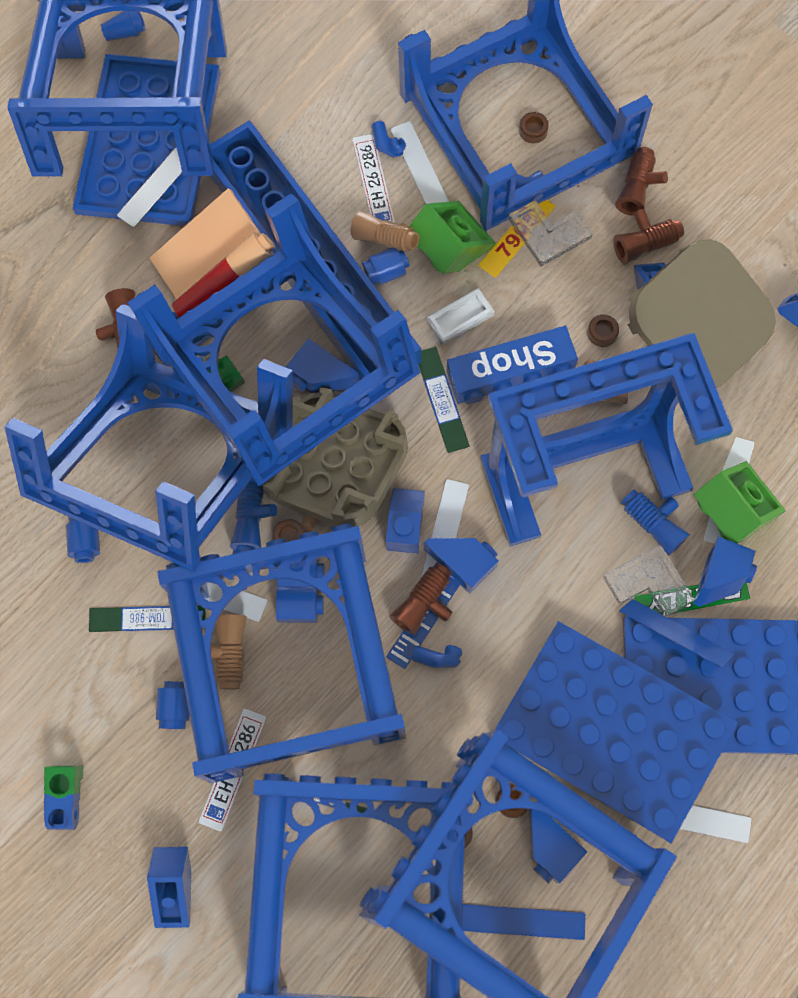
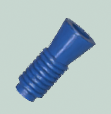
[229,478,278,550]
[621,489,690,557]

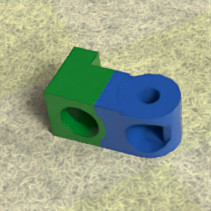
[44,765,84,830]

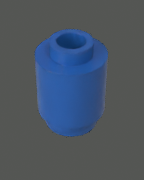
[362,248,410,285]
[66,517,100,563]
[156,681,190,729]

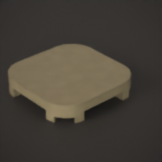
[627,239,776,388]
[261,387,408,527]

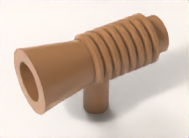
[351,211,420,252]
[211,614,247,690]

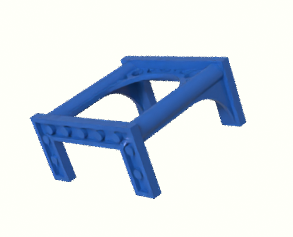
[7,0,227,177]
[398,0,653,231]
[127,193,420,486]
[4,304,293,571]
[480,333,733,547]
[157,524,406,784]
[359,729,677,998]
[238,774,469,998]

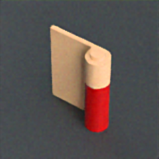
[150,188,275,318]

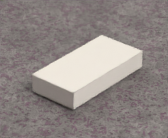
[427,288,495,345]

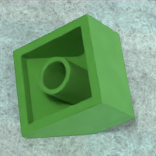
[409,201,496,274]
[693,461,786,544]

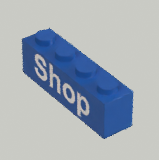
[446,325,578,404]

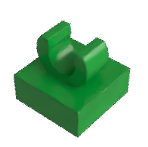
[208,355,245,392]

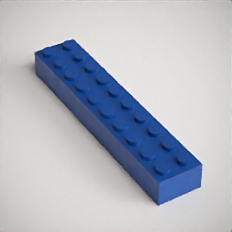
[210,120,421,380]

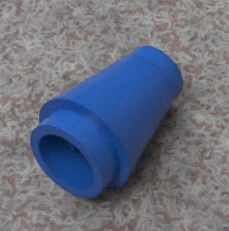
[101,11,146,41]

